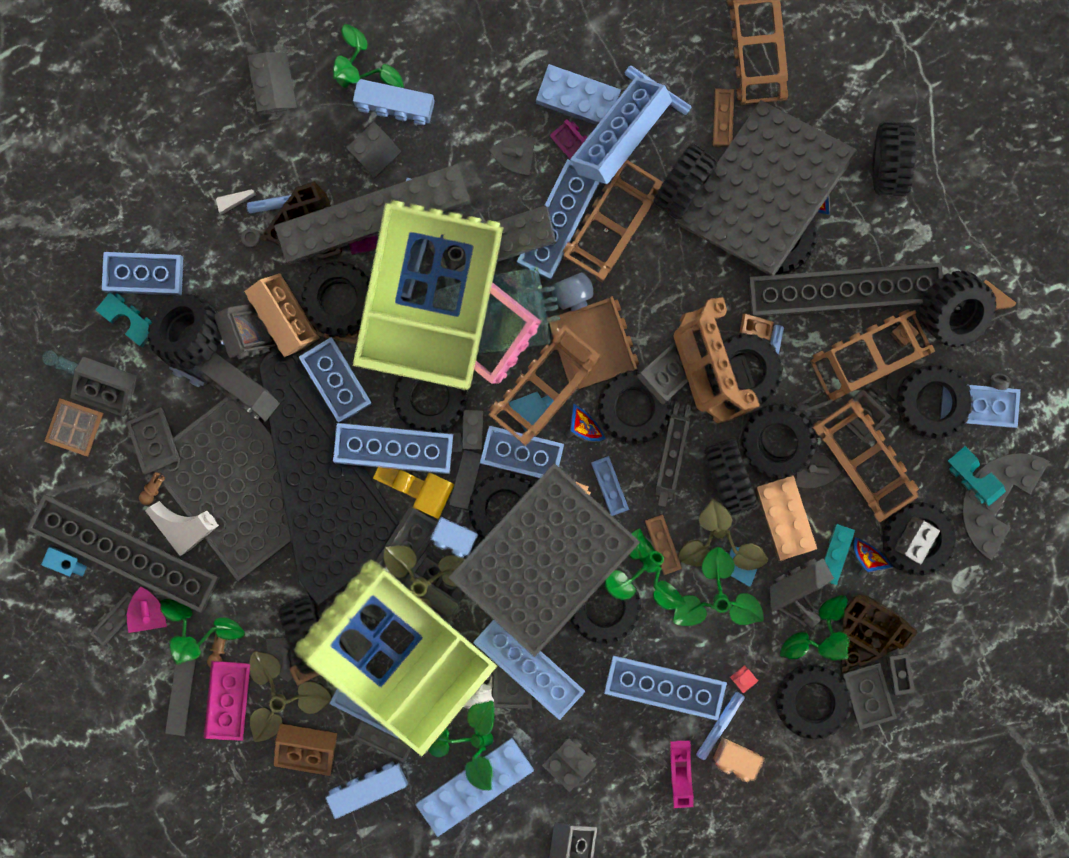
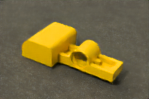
[373,467,455,520]

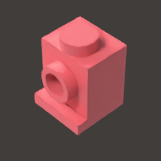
[730,665,758,693]

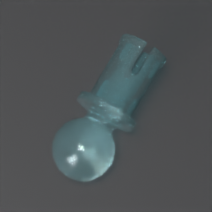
[42,350,78,375]

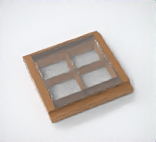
[44,399,104,457]

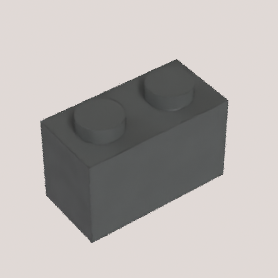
[462,410,483,450]
[887,653,915,695]

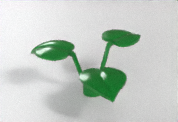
[333,24,404,88]
[605,528,686,610]
[673,547,764,626]
[780,595,849,661]
[160,599,245,665]
[428,700,494,791]

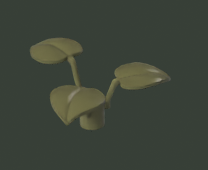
[679,499,768,570]
[384,545,466,609]
[249,651,332,742]

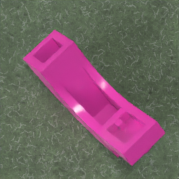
[670,740,693,808]

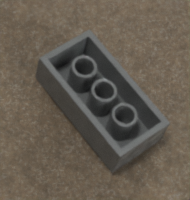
[198,352,280,422]

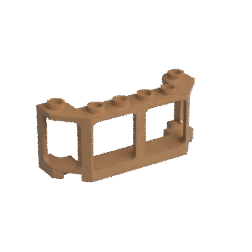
[727,0,788,105]
[562,160,663,283]
[673,297,759,423]
[810,309,935,401]
[489,326,601,446]
[813,399,919,522]

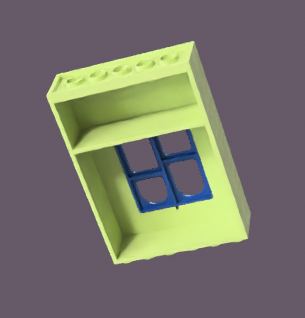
[353,200,504,389]
[295,560,497,756]

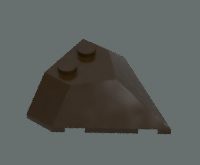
[259,181,342,258]
[841,595,918,674]

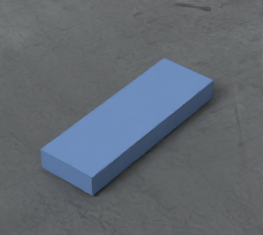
[591,456,629,516]

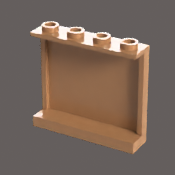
[547,296,639,390]

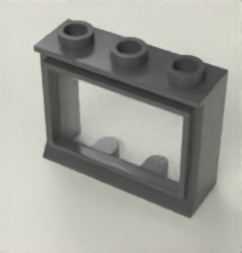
[213,304,276,359]

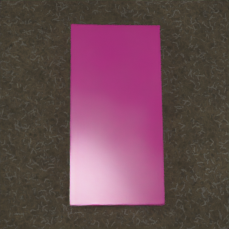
[204,661,250,741]

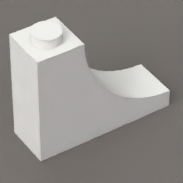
[145,501,219,556]

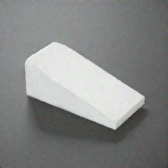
[216,189,256,214]

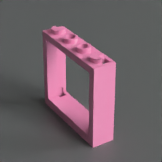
[474,282,542,384]

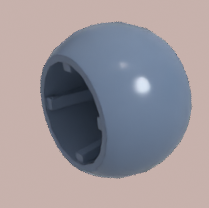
[552,272,593,312]

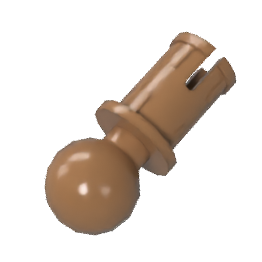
[139,472,165,505]
[207,633,226,668]

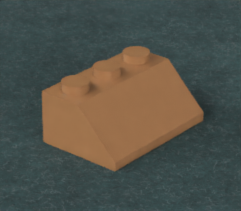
[274,724,337,776]

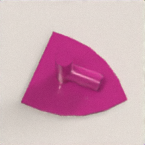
[127,586,167,633]

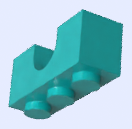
[96,293,152,348]
[948,446,1006,507]
[824,524,855,585]

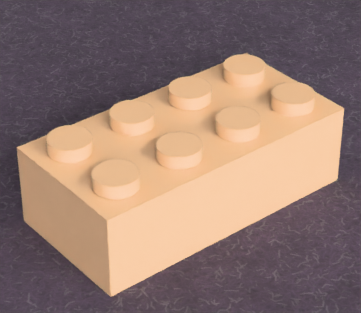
[244,273,320,357]
[755,476,817,561]
[713,737,764,781]

